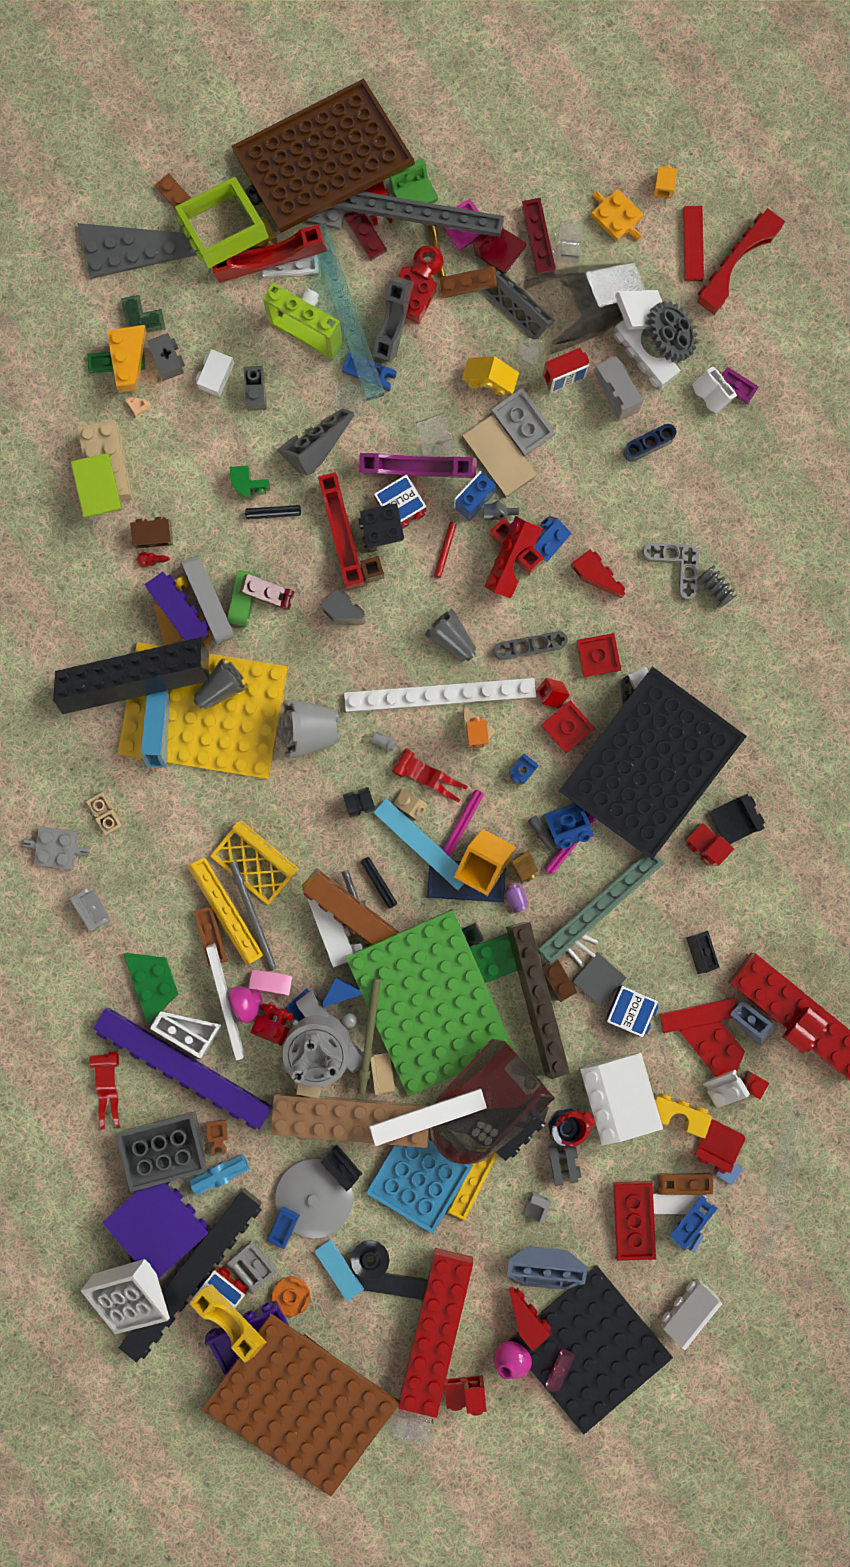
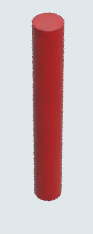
[434,521,457,578]

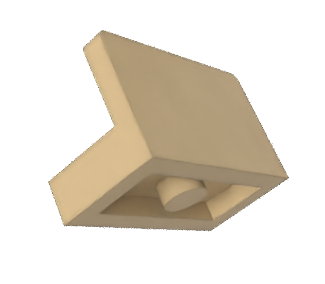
[370,1052,395,1096]

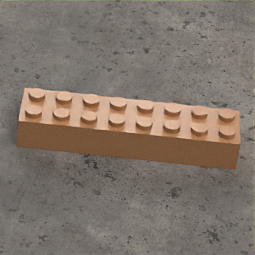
[271,1093,430,1148]

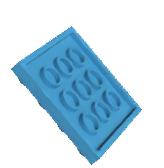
[366,1139,473,1234]

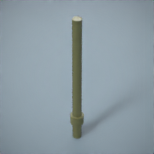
[358,978,381,1094]

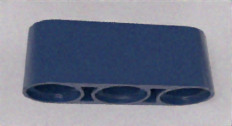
[623,424,677,462]

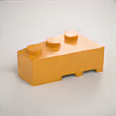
[107,325,147,393]

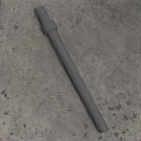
[229,860,277,971]

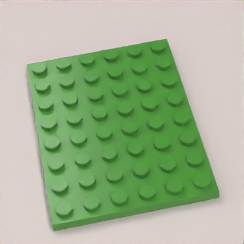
[345,909,514,1097]

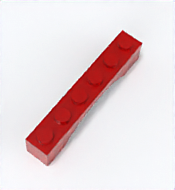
[697,208,786,315]
[212,224,328,283]
[318,472,365,591]

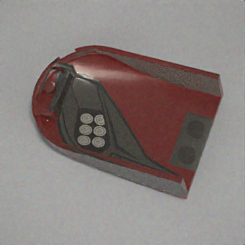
[430,1039,555,1164]

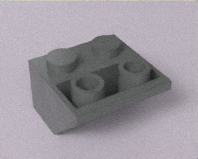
[320,589,366,625]

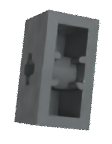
[147,333,185,381]

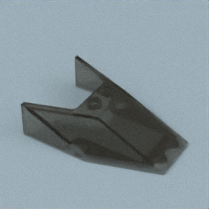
[523,262,646,355]

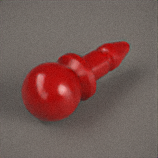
[137,552,170,567]

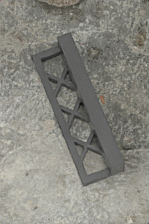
[481,271,555,341]

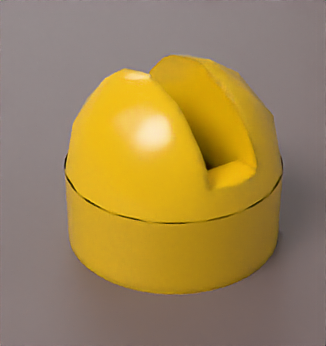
[174,575,189,592]

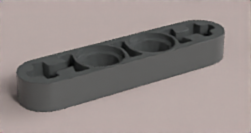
[494,631,568,660]

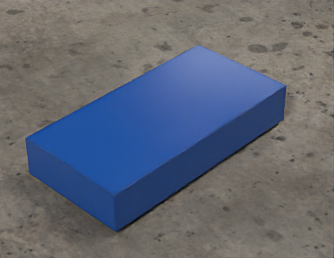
[267,1206,300,1249]

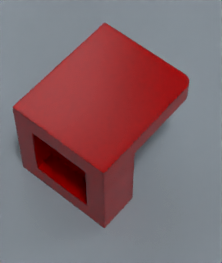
[536,678,570,708]

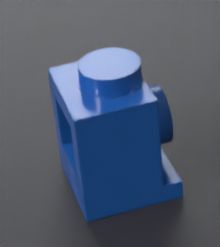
[509,753,539,784]

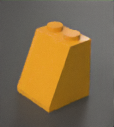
[454,829,516,896]

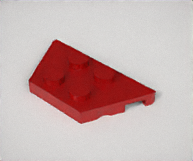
[679,1021,745,1077]

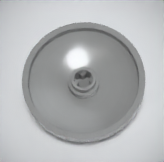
[275,1158,353,1238]

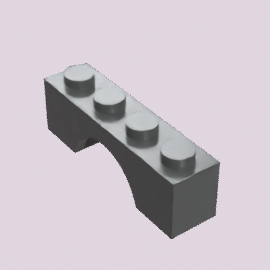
[372,276,414,361]

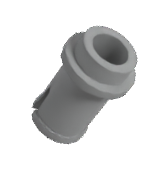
[371,731,397,752]

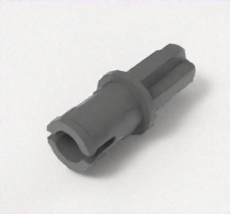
[528,815,556,852]

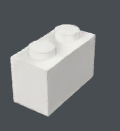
[196,349,234,397]

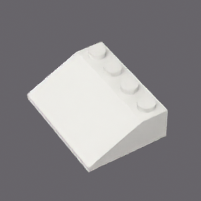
[580,1053,663,1145]
[81,1259,169,1334]

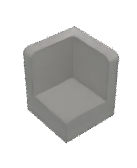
[524,1192,552,1224]

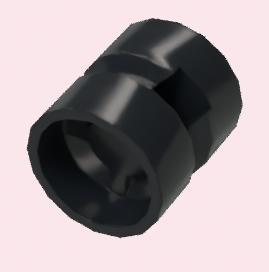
[343,787,376,818]

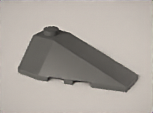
[278,408,354,476]

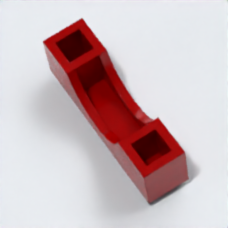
[484,516,543,598]

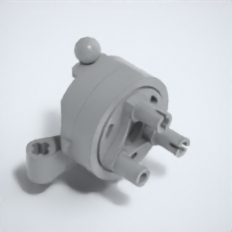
[281,990,371,1087]

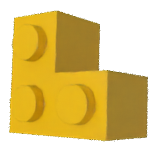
[462,356,519,396]

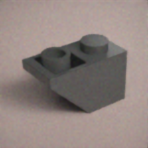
[243,366,267,411]

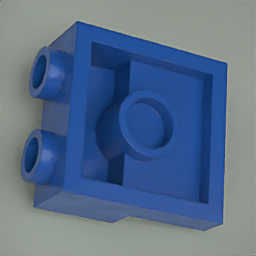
[544,803,594,849]

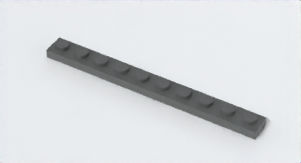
[331,192,504,237]

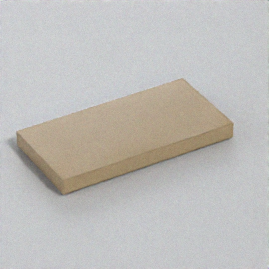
[462,414,537,497]

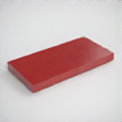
[613,1181,656,1261]

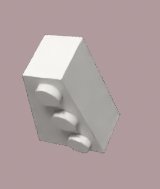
[150,1011,222,1060]

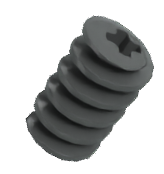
[698,565,738,608]

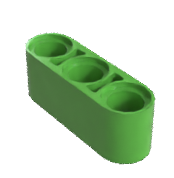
[228,570,258,627]

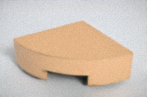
[125,397,152,417]

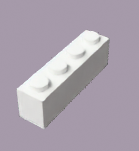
[307,898,355,967]

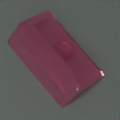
[546,1348,575,1392]

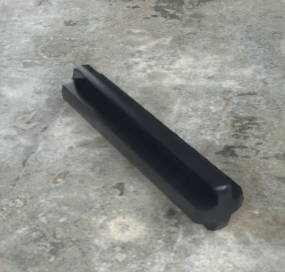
[245,505,301,519]
[361,857,397,909]

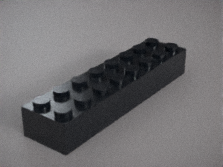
[53,637,209,714]

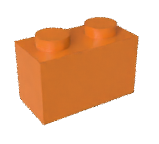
[466,717,489,748]

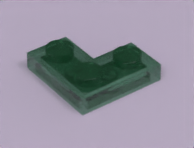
[121,295,166,333]

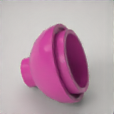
[228,986,263,1024]
[493,1341,532,1379]

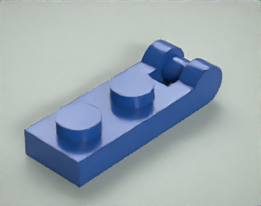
[669,1195,718,1250]

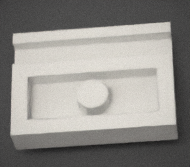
[703,1070,750,1108]

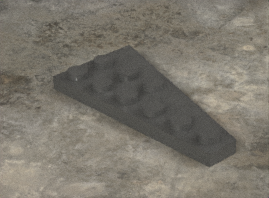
[78,223,198,279]

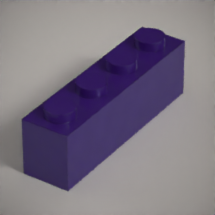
[144,572,210,641]

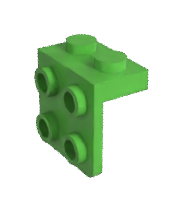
[389,158,438,204]

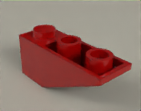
[571,549,626,598]
[509,1287,552,1351]

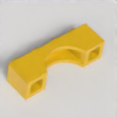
[190,1284,266,1362]

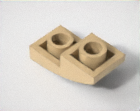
[86,791,122,835]

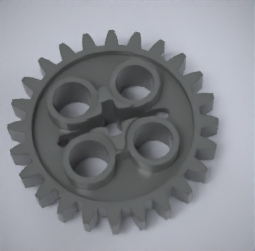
[645,301,698,363]

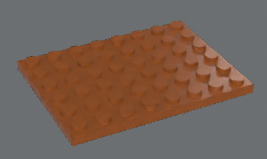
[202,1313,400,1496]

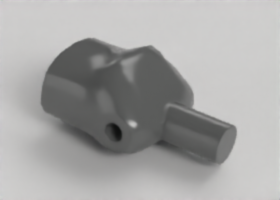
[484,501,519,520]

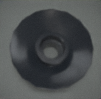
[351,1240,390,1281]

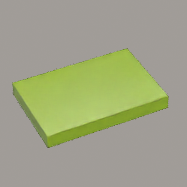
[71,453,123,518]

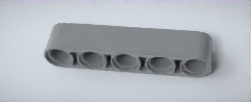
[181,555,234,645]

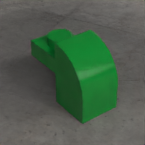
[229,466,271,500]

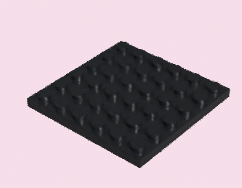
[508,1265,673,1435]

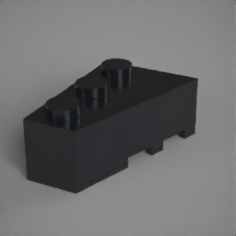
[489,1092,549,1161]

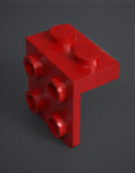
[694,1119,746,1174]

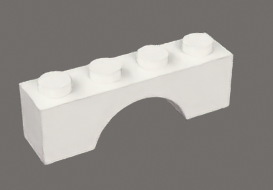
[613,320,681,390]

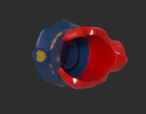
[548,1108,595,1147]

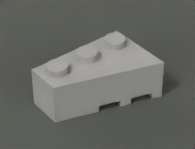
[594,356,644,421]

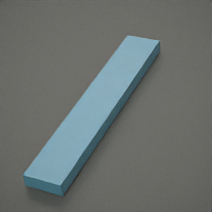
[373,798,465,890]

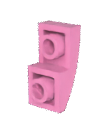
[248,970,292,996]

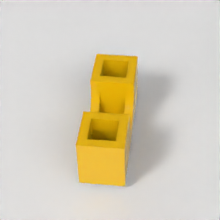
[654,1093,713,1138]

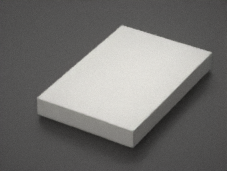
[615,290,662,330]

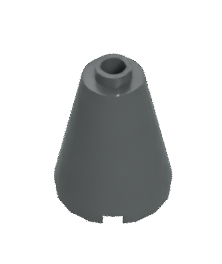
[424,608,476,661]
[194,658,248,709]

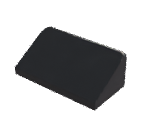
[686,931,720,974]

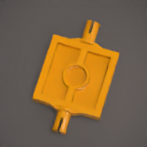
[590,189,644,242]

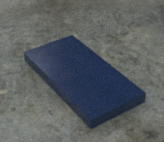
[427,861,506,902]

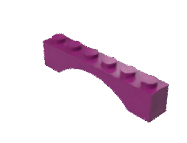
[359,453,477,478]

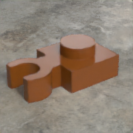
[206,1120,228,1156]

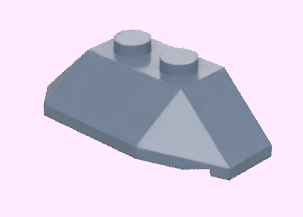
[507,1246,588,1290]

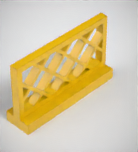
[210,820,299,906]

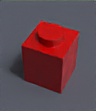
[742,1071,769,1100]

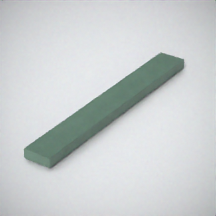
[538,854,664,965]

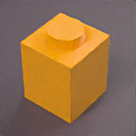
[653,166,677,198]

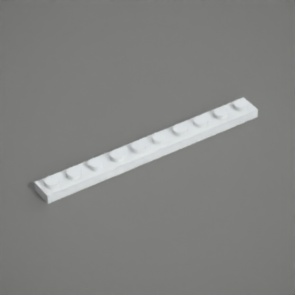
[344,678,536,712]

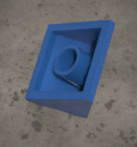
[323,977,362,1007]

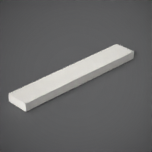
[206,943,245,1060]
[369,1088,487,1146]

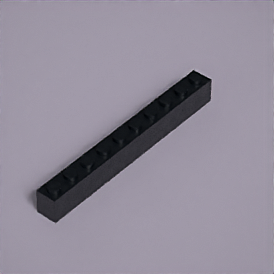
[118,1188,262,1363]

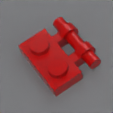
[250,1003,293,1046]

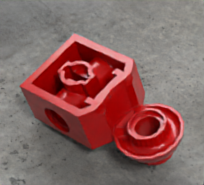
[385,245,444,324]

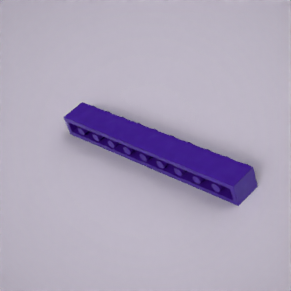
[93,1007,273,1129]

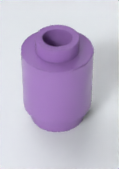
[504,883,529,913]

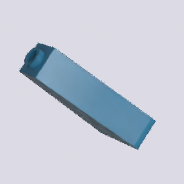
[141,691,170,768]

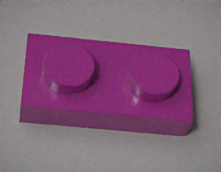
[722,366,759,405]

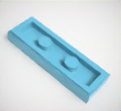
[314,1239,364,1301]

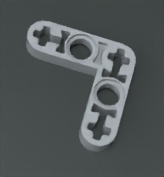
[643,543,699,601]

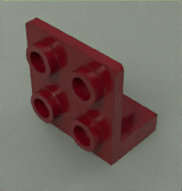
[473,227,527,274]

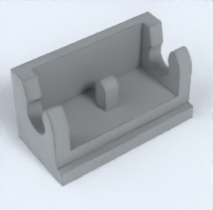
[70,887,111,931]

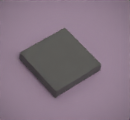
[572,952,626,1007]

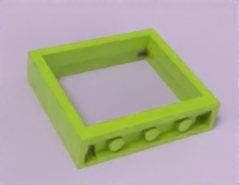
[175,177,269,269]
[263,282,343,360]

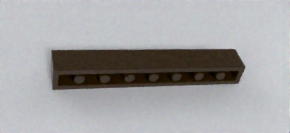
[506,922,570,1079]

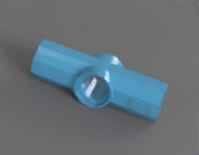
[189,1154,250,1196]

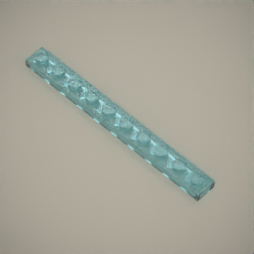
[317,223,385,401]

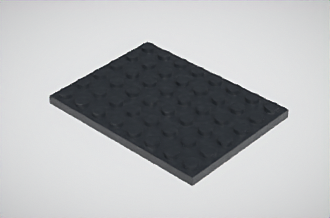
[559,666,747,860]

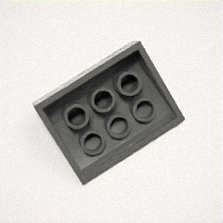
[116,1111,207,1192]

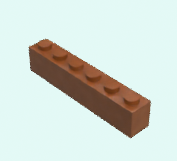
[302,868,399,945]

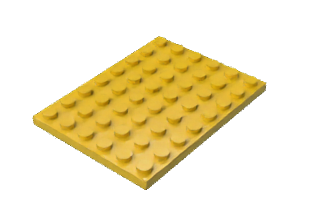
[118,642,288,779]

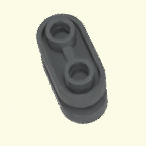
[548,1146,581,1186]

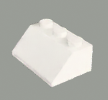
[661,1279,722,1350]

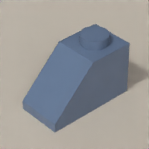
[730,1000,774,1046]

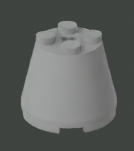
[280,700,340,758]

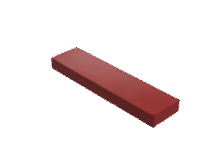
[683,206,704,281]
[659,998,737,1033]

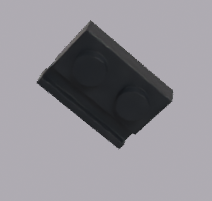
[321,1145,363,1192]

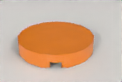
[271,1276,311,1317]

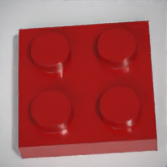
[576,633,622,678]
[541,700,595,754]

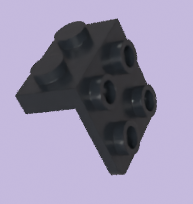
[358,503,404,552]
[710,794,765,844]

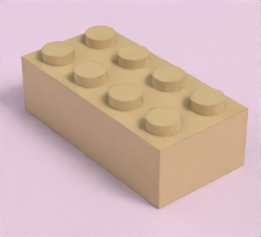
[78,420,133,501]

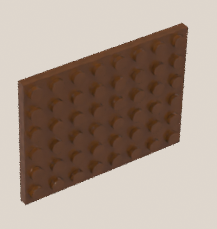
[231,78,415,233]

